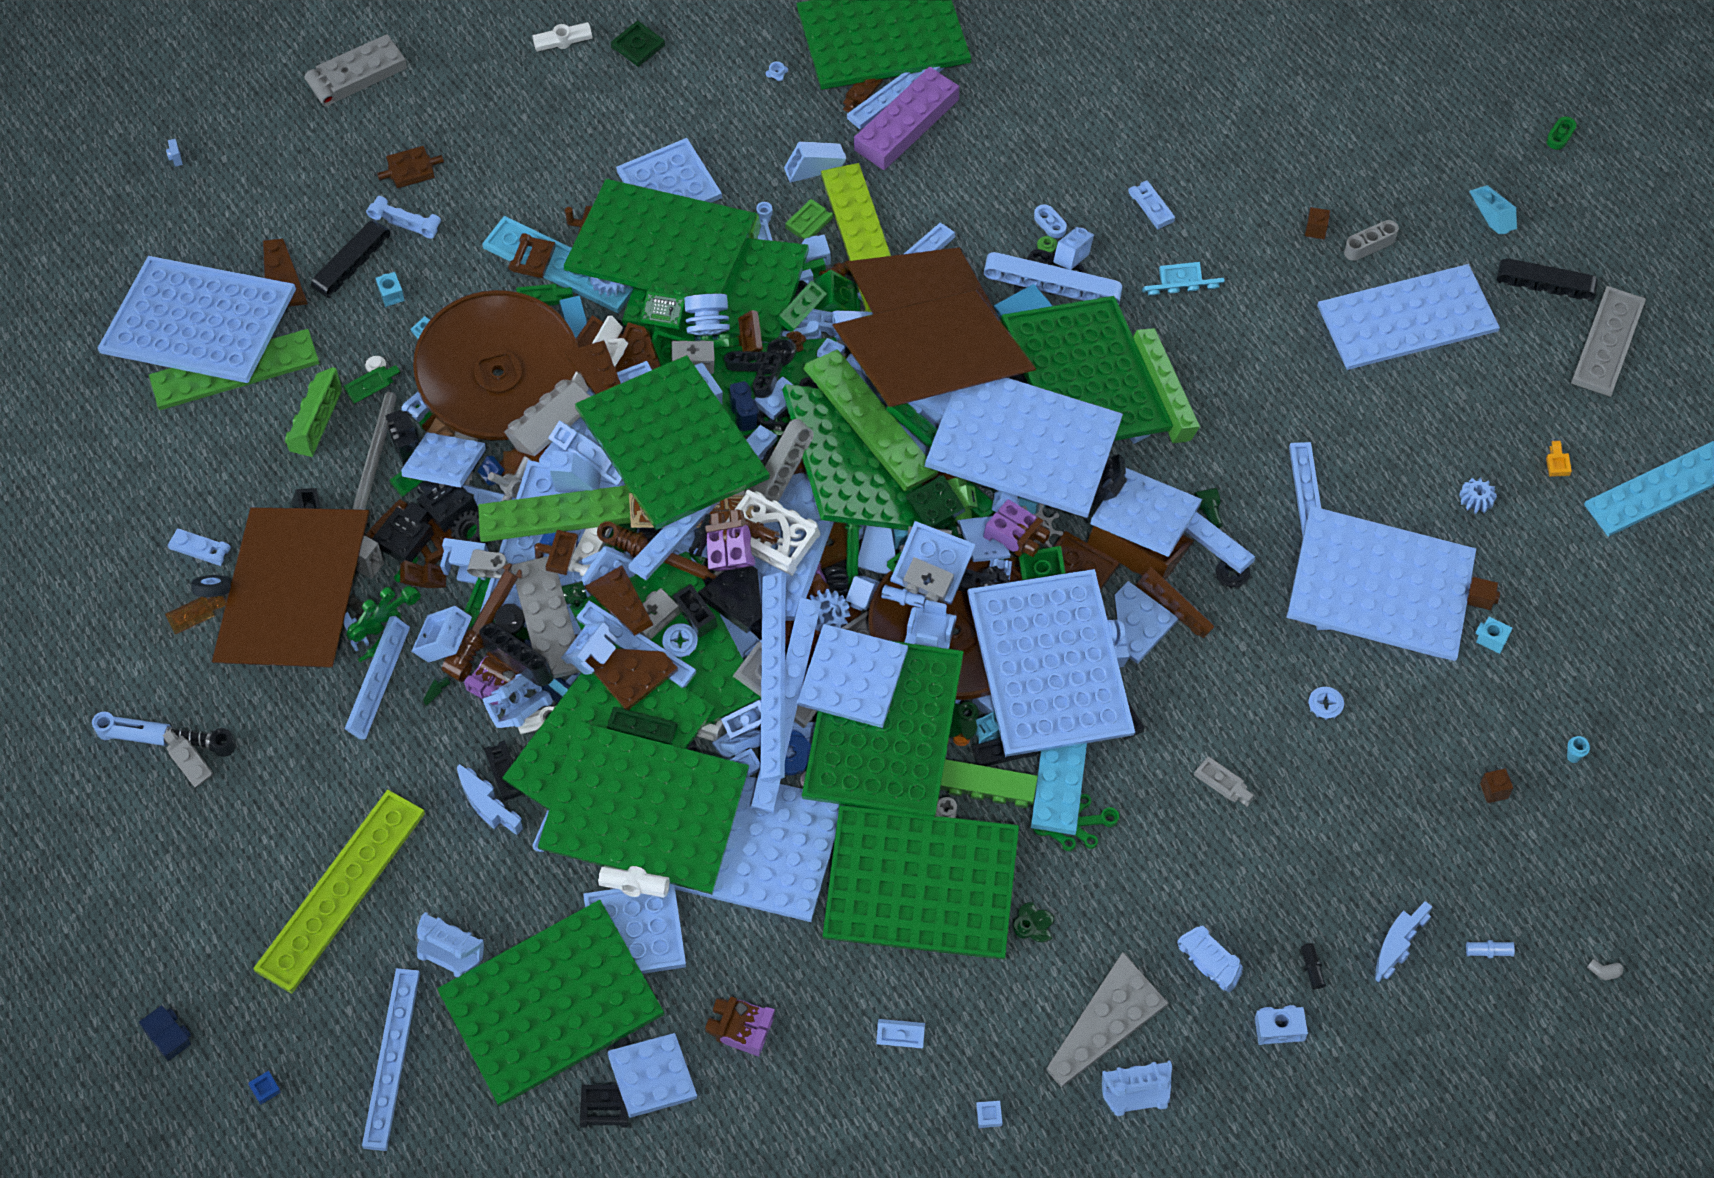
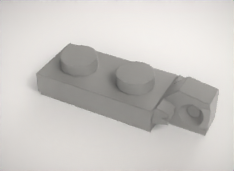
[162,730,214,788]
[1194,757,1254,807]

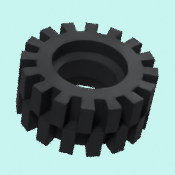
[451,511,488,546]

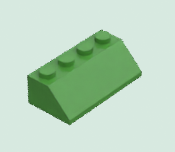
[285,367,342,457]

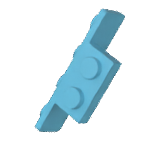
[1142,262,1224,296]

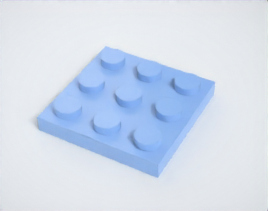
[401,432,486,488]
[891,521,975,605]
[608,1033,697,1118]

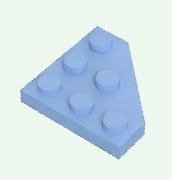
[1114,581,1178,664]

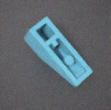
[1470,185,1517,234]

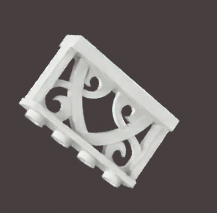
[726,490,821,576]

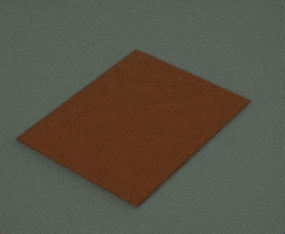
[846,247,1001,321]
[832,289,1036,407]
[212,507,369,668]

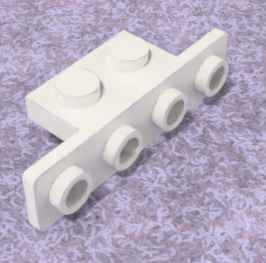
[572,316,628,392]

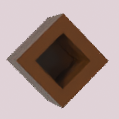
[1305,207,1330,240]
[1467,577,1500,610]
[1480,768,1513,803]

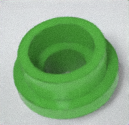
[1037,236,1057,253]

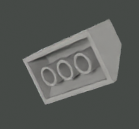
[504,379,591,456]

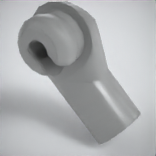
[1587,959,1623,980]

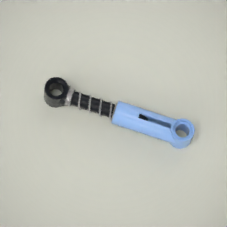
[92,712,236,757]

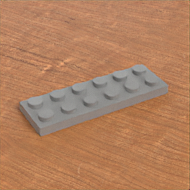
[1571,286,1646,397]
[511,556,581,679]

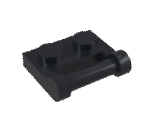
[580,1085,628,1128]

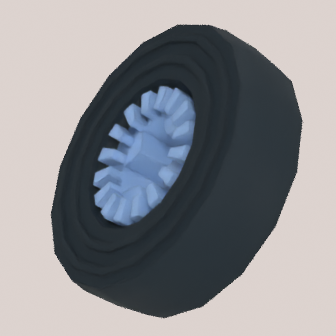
[191,575,231,597]

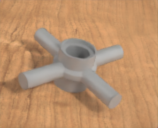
[488,456,532,501]

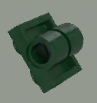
[906,475,965,529]

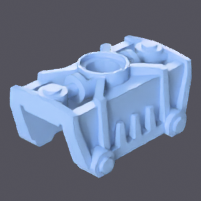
[482,673,553,728]
[417,912,484,977]
[1177,926,1243,993]
[1102,1061,1172,1116]

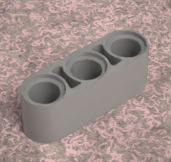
[1344,220,1399,261]

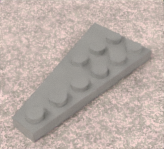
[1047,952,1168,1088]

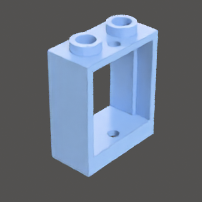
[411,606,472,662]

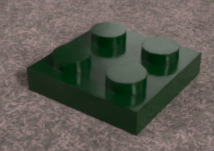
[611,20,665,67]

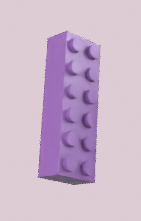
[854,66,959,170]

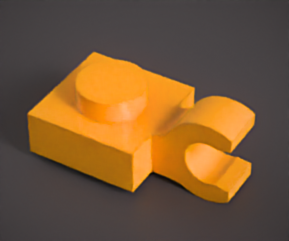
[1546,441,1572,477]

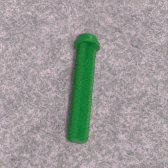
[845,523,862,589]

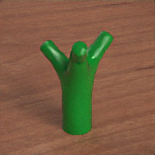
[358,636,382,662]

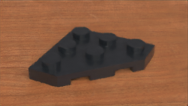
[1092,454,1127,506]
[698,566,762,633]

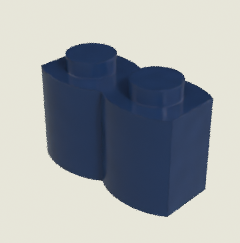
[729,381,758,432]
[139,1005,191,1061]

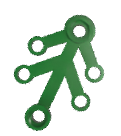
[346,586,421,642]
[1032,794,1119,851]

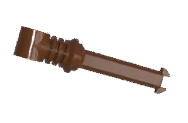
[597,521,716,580]
[442,563,522,682]

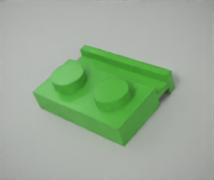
[785,199,833,239]

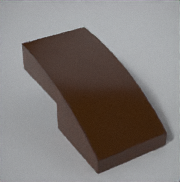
[400,561,446,588]

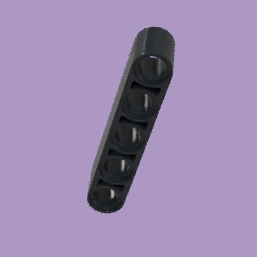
[311,220,390,298]
[1497,258,1598,301]
[479,623,554,686]

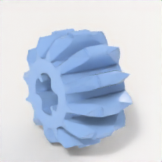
[1459,477,1497,514]

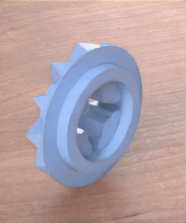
[662,624,698,658]
[1308,687,1344,720]

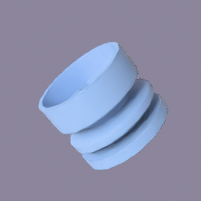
[684,294,730,336]

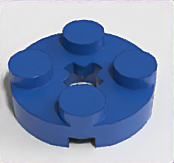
[785,730,811,776]

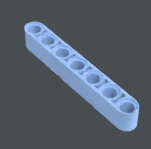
[984,252,1122,305]

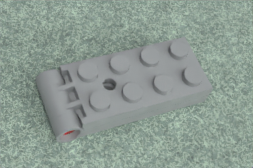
[304,34,407,107]

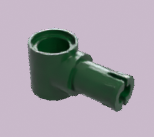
[1194,488,1223,528]
[561,581,587,610]

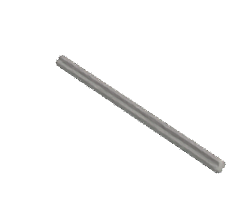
[352,392,396,510]

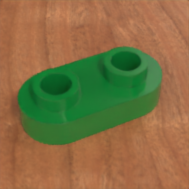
[1546,117,1577,150]

